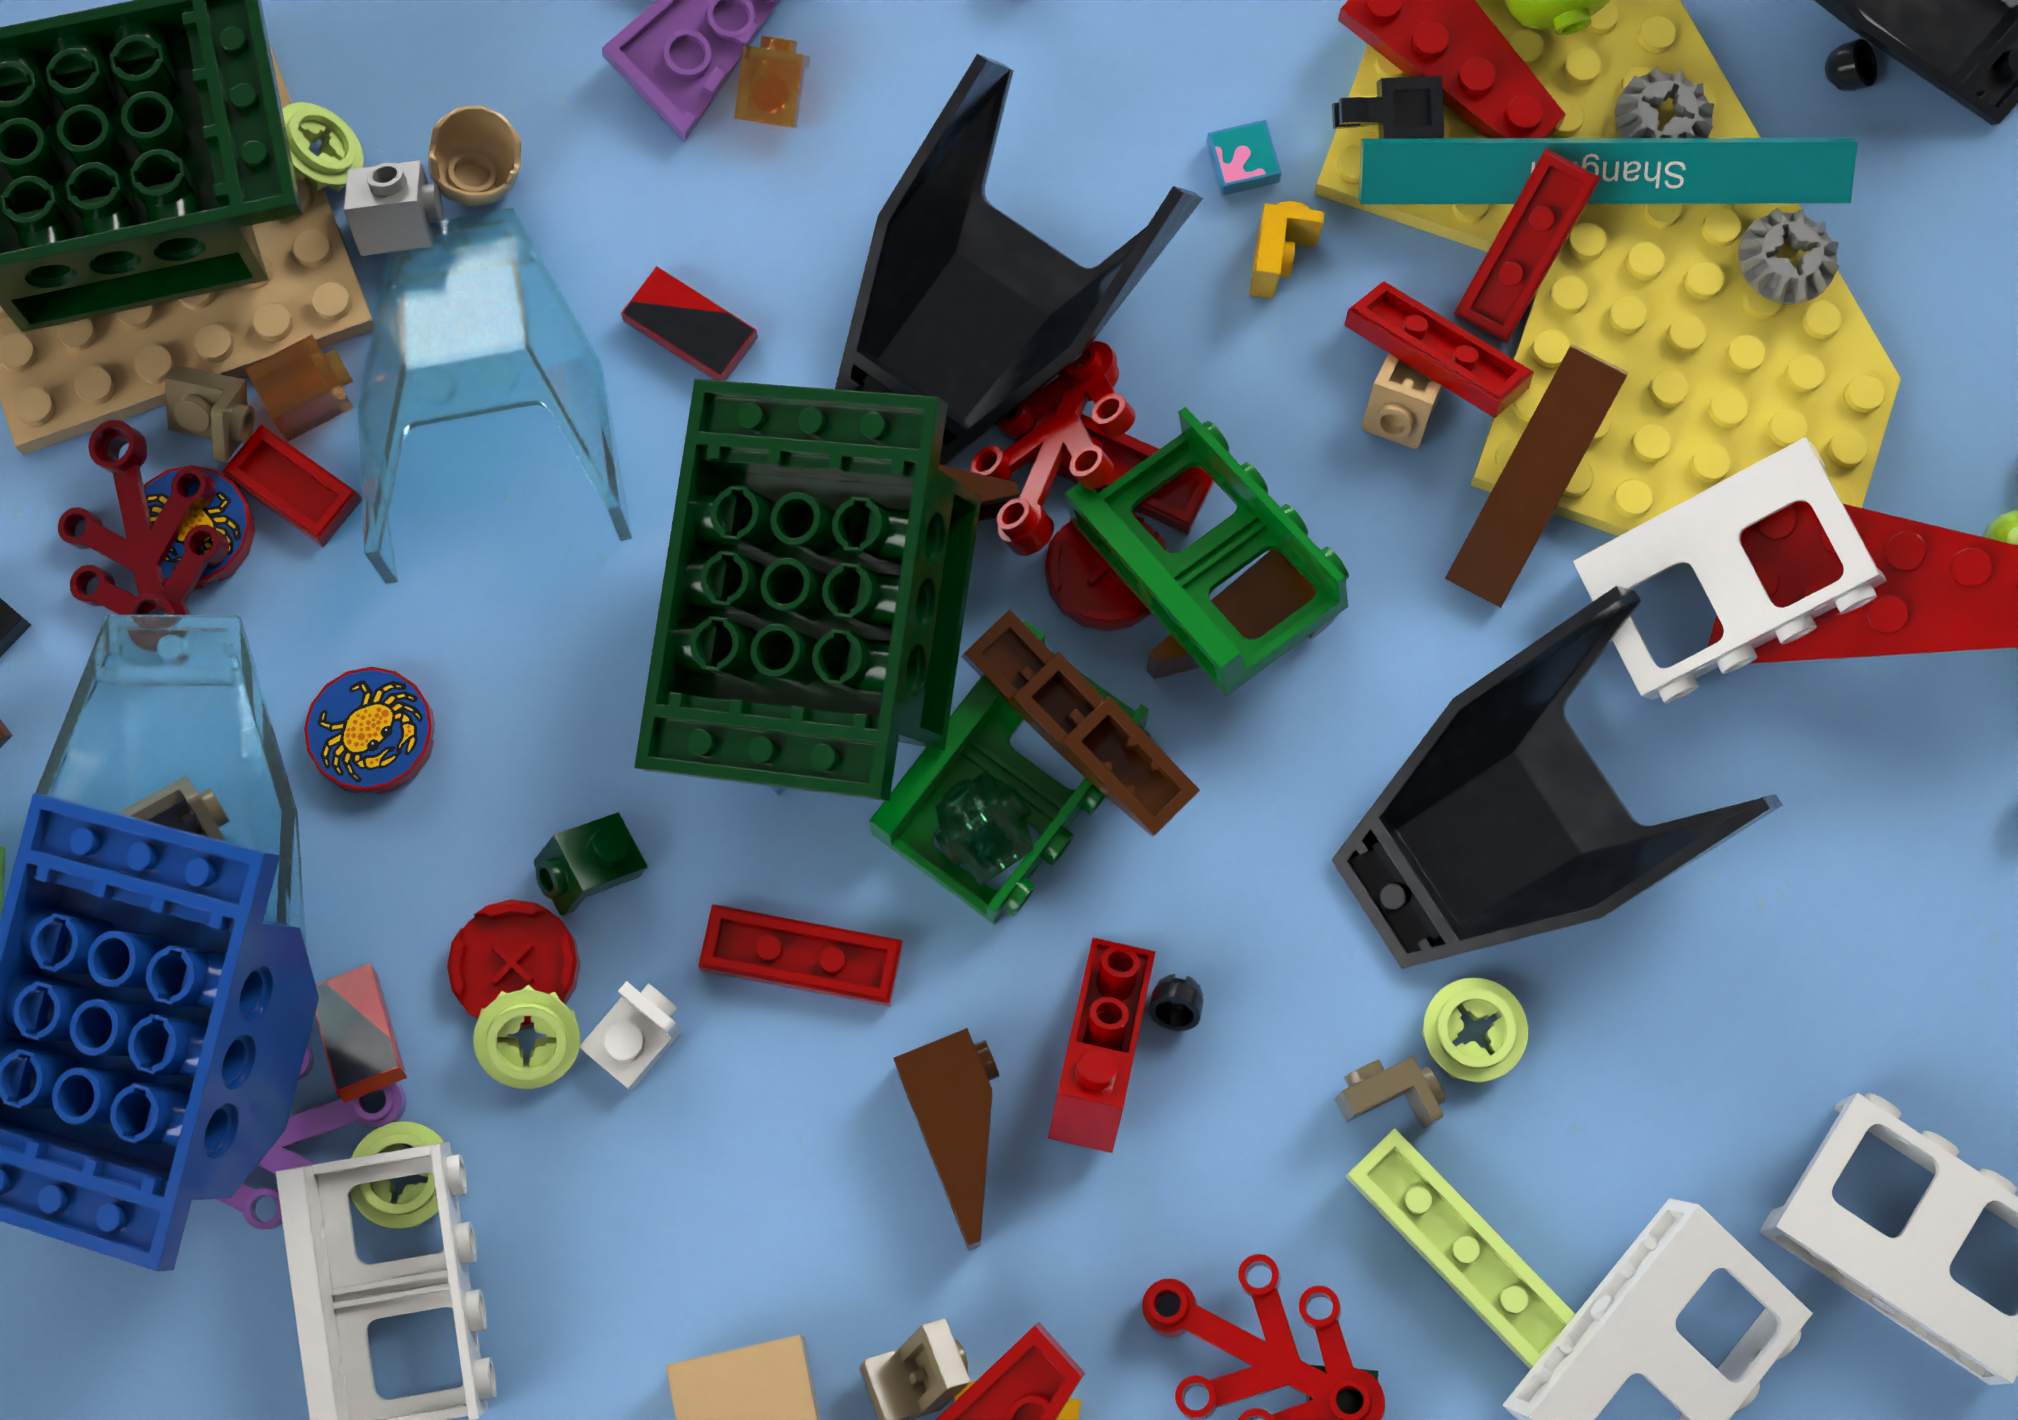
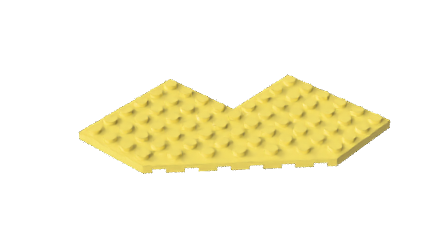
[1314,0,1901,536]

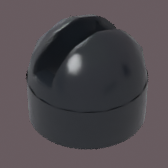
[1824,39,1877,91]
[1148,974,1203,1031]

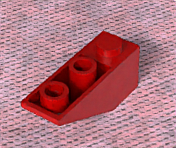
[1048,937,1156,1153]

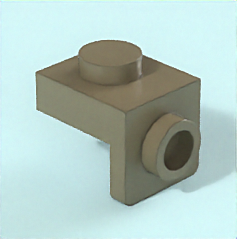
[118,776,229,841]
[1335,1056,1445,1129]
[860,1318,971,1420]

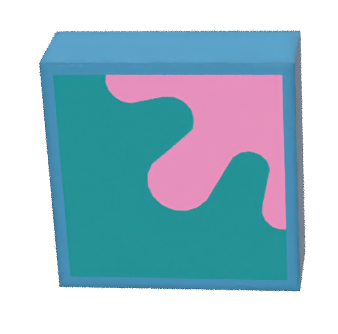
[1206,120,1282,195]

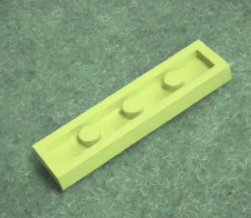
[1345,1128,1575,1370]

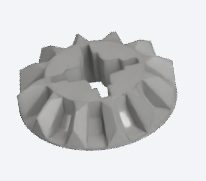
[1615,67,1714,138]
[1738,208,1839,304]

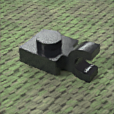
[1332,76,1444,139]

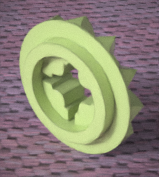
[282,102,364,192]
[1421,978,1528,1084]
[473,985,580,1089]
[350,1121,444,1229]

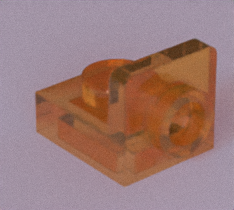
[734,36,810,128]

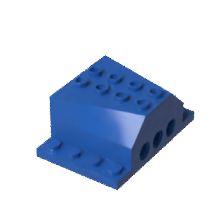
[0,793,319,1271]

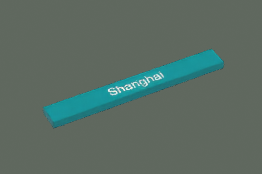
[1358,138,1858,204]

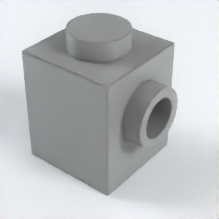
[343,160,443,256]

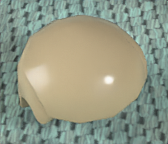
[428,105,522,207]

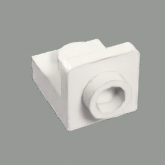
[580,981,683,1092]

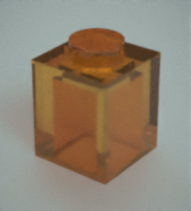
[245,334,353,442]

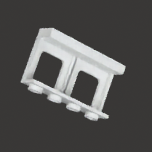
[1573,437,1887,704]
[1759,1093,2018,1385]
[276,1142,496,1420]
[1502,1198,1813,1420]

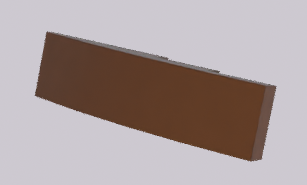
[1445,344,1628,608]
[961,609,1200,837]

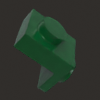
[534,812,648,916]

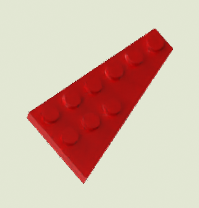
[1707,501,2018,664]

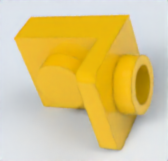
[1249,201,1325,298]

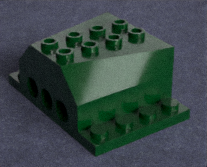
[0,0,302,332]
[634,379,982,801]

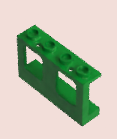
[1064,407,1349,697]
[869,621,1150,925]

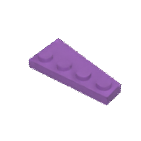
[602,0,781,141]

